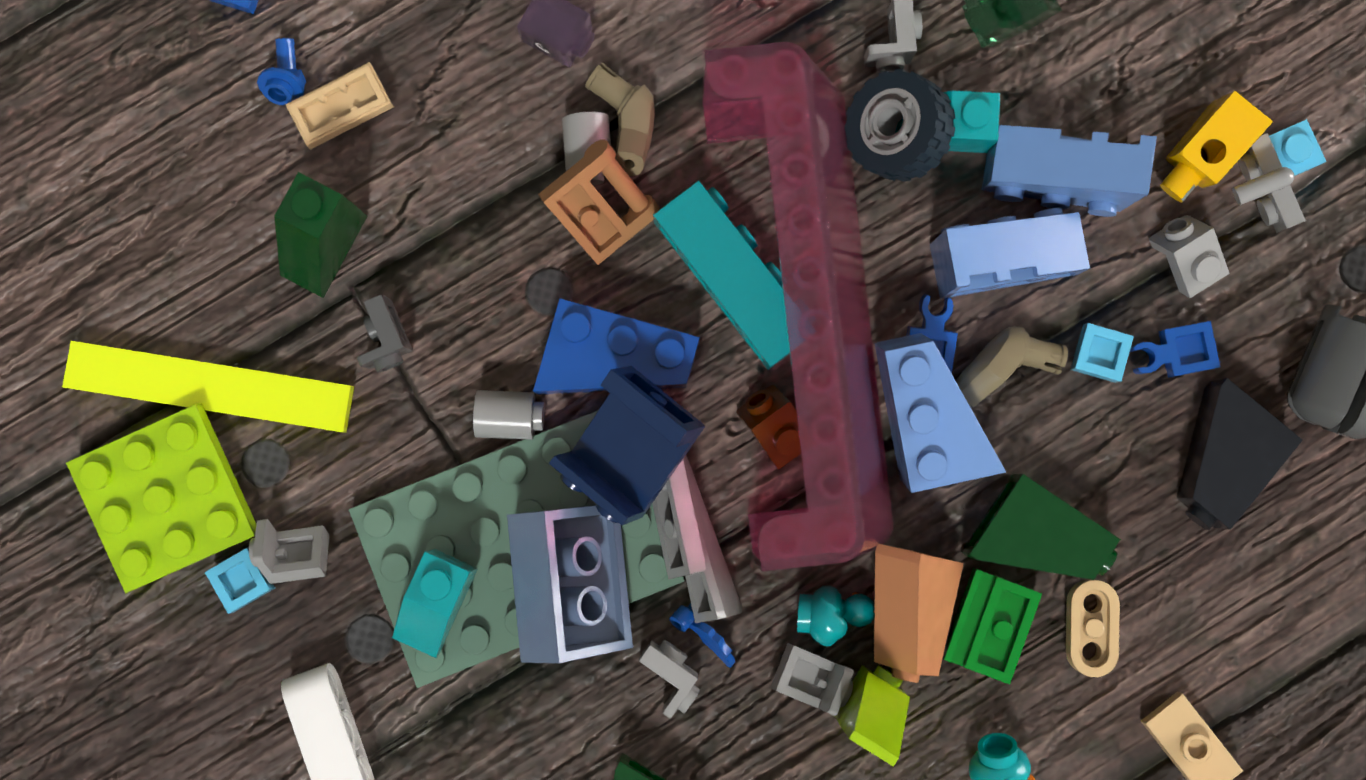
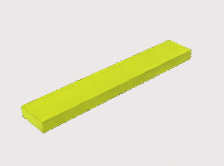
[62,341,354,433]

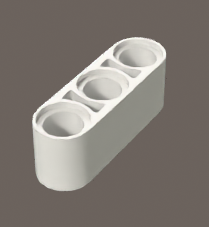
[281,663,374,780]

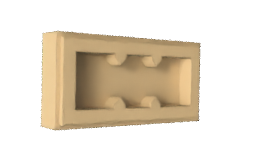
[286,62,394,150]
[1141,692,1243,780]

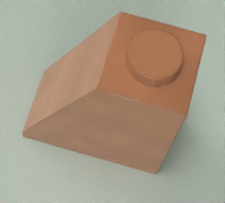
[874,543,964,683]

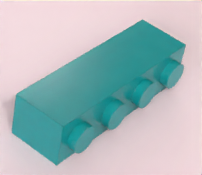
[653,181,816,370]

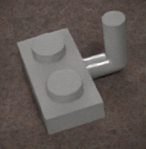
[1232,133,1306,233]

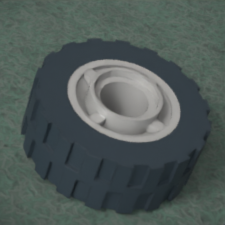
[844,69,956,182]

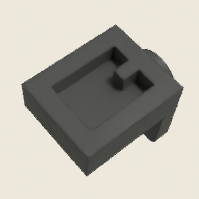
[357,294,413,373]

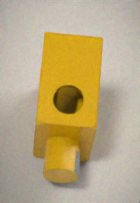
[1160,91,1273,203]

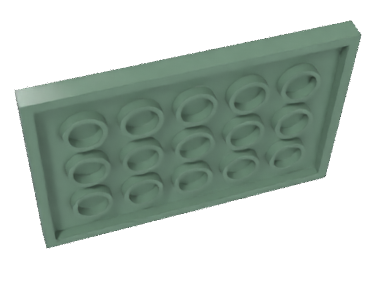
[349,411,685,688]

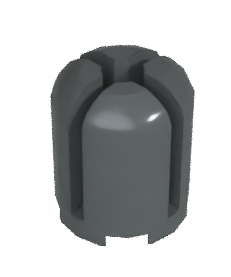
[1286,304,1366,439]

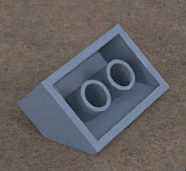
[507,505,633,663]

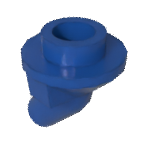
[257,38,306,105]

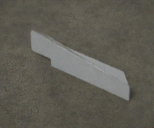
[652,455,742,623]

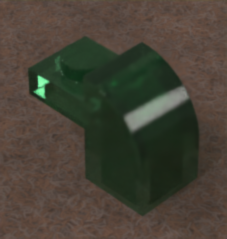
[962,0,1062,48]

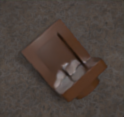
[736,385,816,470]

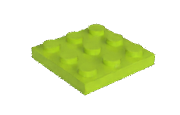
[66,404,256,594]

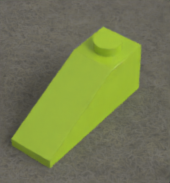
[834,665,910,767]

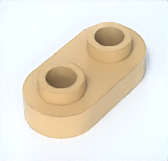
[1066,579,1120,677]

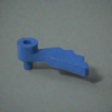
[669,603,736,668]

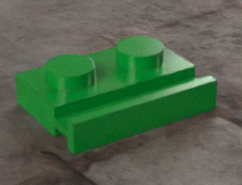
[942,568,1042,685]

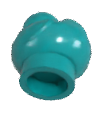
[797,585,875,646]
[968,733,1035,780]

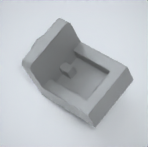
[863,0,922,72]
[1149,215,1230,298]
[249,519,329,584]
[639,640,700,719]
[770,643,854,716]

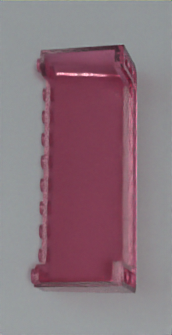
[702,42,893,571]

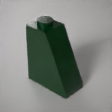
[274,172,368,298]
[961,474,1121,580]

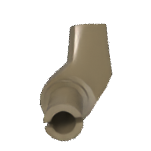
[585,63,655,176]
[956,326,1068,408]

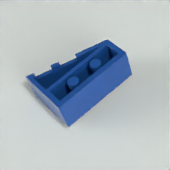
[533,298,700,395]

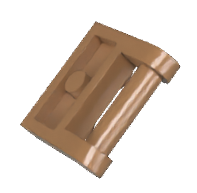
[538,139,660,265]

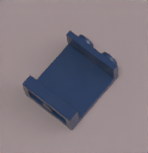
[549,366,705,526]

